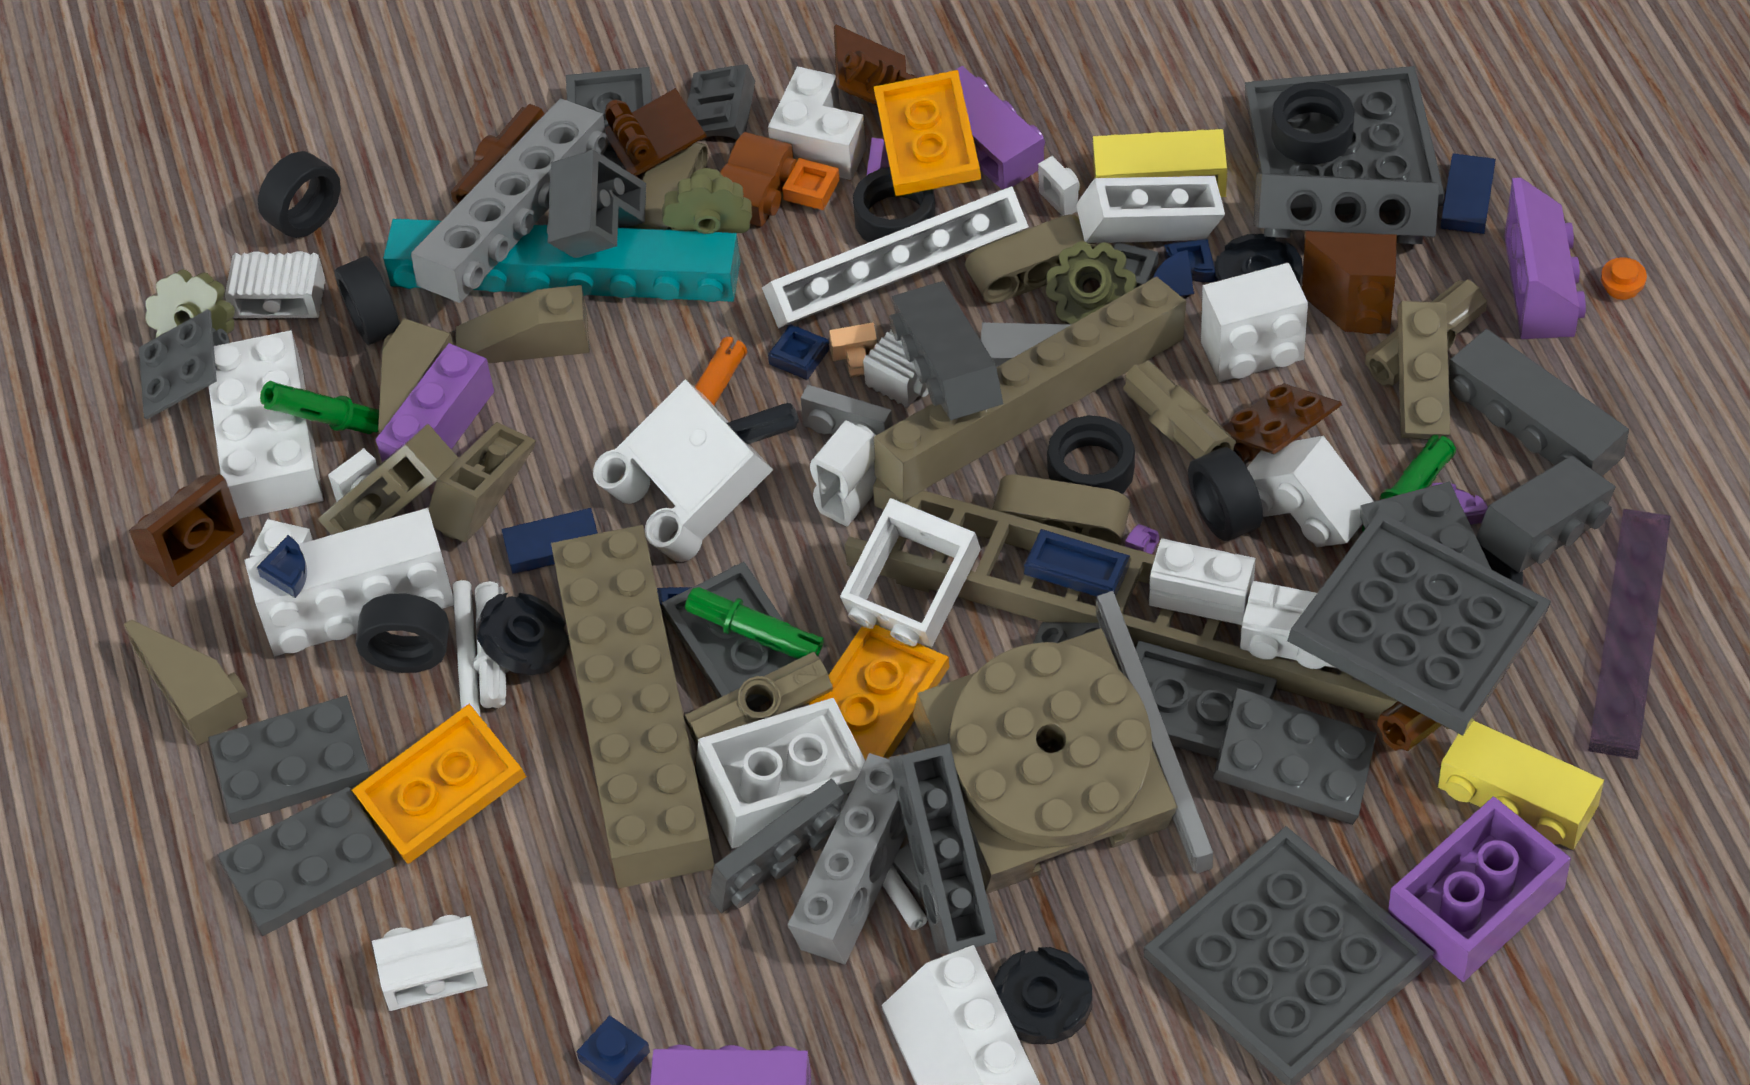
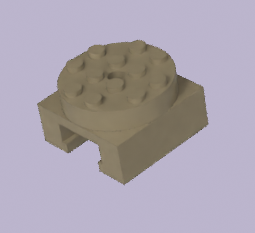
[913,628,1178,894]

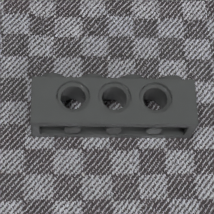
[1253,173,1439,244]
[889,743,998,954]

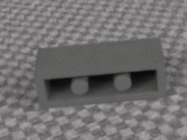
[1476,455,1616,573]

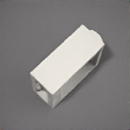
[840,498,981,648]

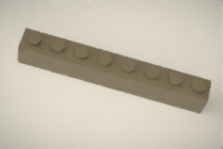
[874,276,1186,502]

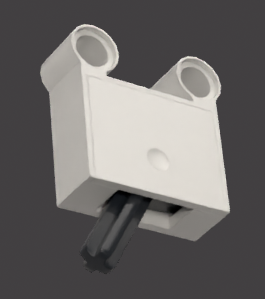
[593,379,799,562]

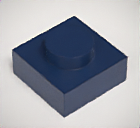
[576,1015,650,1085]

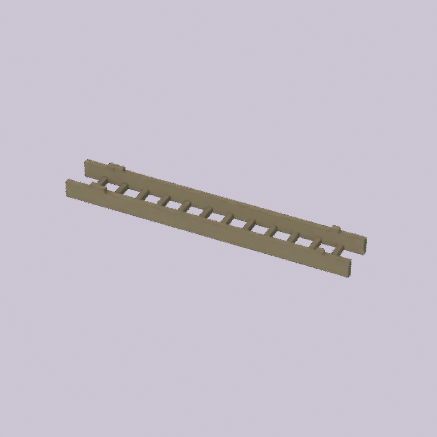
[845,478,1436,734]

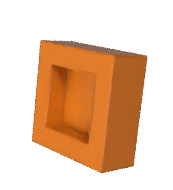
[782,158,840,210]

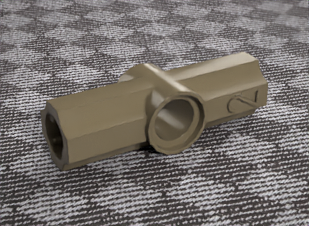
[1365,279,1487,386]
[1123,360,1236,459]
[684,652,833,747]

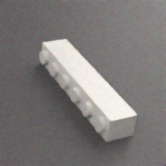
[762,186,1028,329]

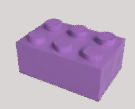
[1388,796,1571,982]

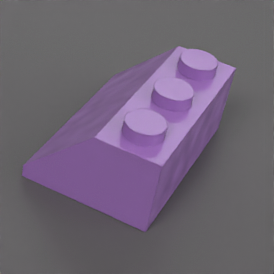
[1504,178,1586,339]

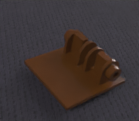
[834,24,918,105]
[604,88,707,176]
[1223,383,1342,462]

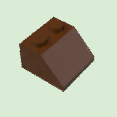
[1301,231,1397,334]
[129,473,244,587]

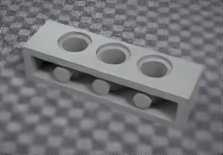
[788,753,907,965]

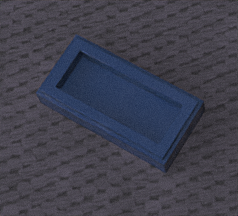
[1441,153,1496,234]
[501,508,598,574]
[1024,529,1130,597]

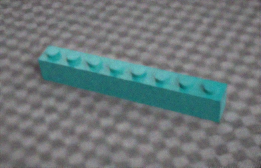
[383,219,741,302]

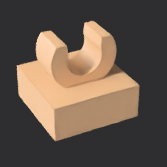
[829,322,877,377]

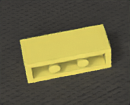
[1093,129,1227,197]
[1438,721,1604,850]

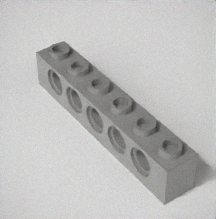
[411,98,608,303]

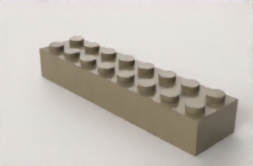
[551,524,714,889]

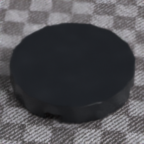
[1215,234,1303,287]
[476,593,570,675]
[992,947,1092,1044]

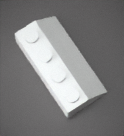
[882,945,1040,1085]

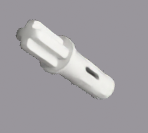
[473,581,509,709]

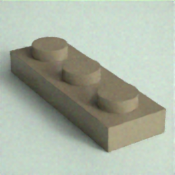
[1397,301,1450,439]

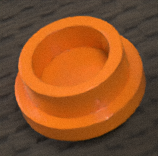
[1601,257,1647,300]

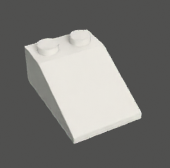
[695,698,865,849]

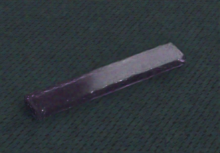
[1588,509,1671,759]

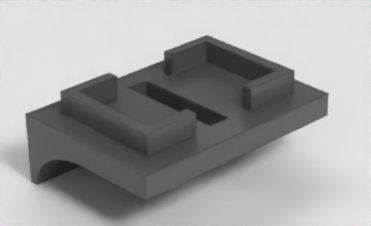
[687,64,756,140]

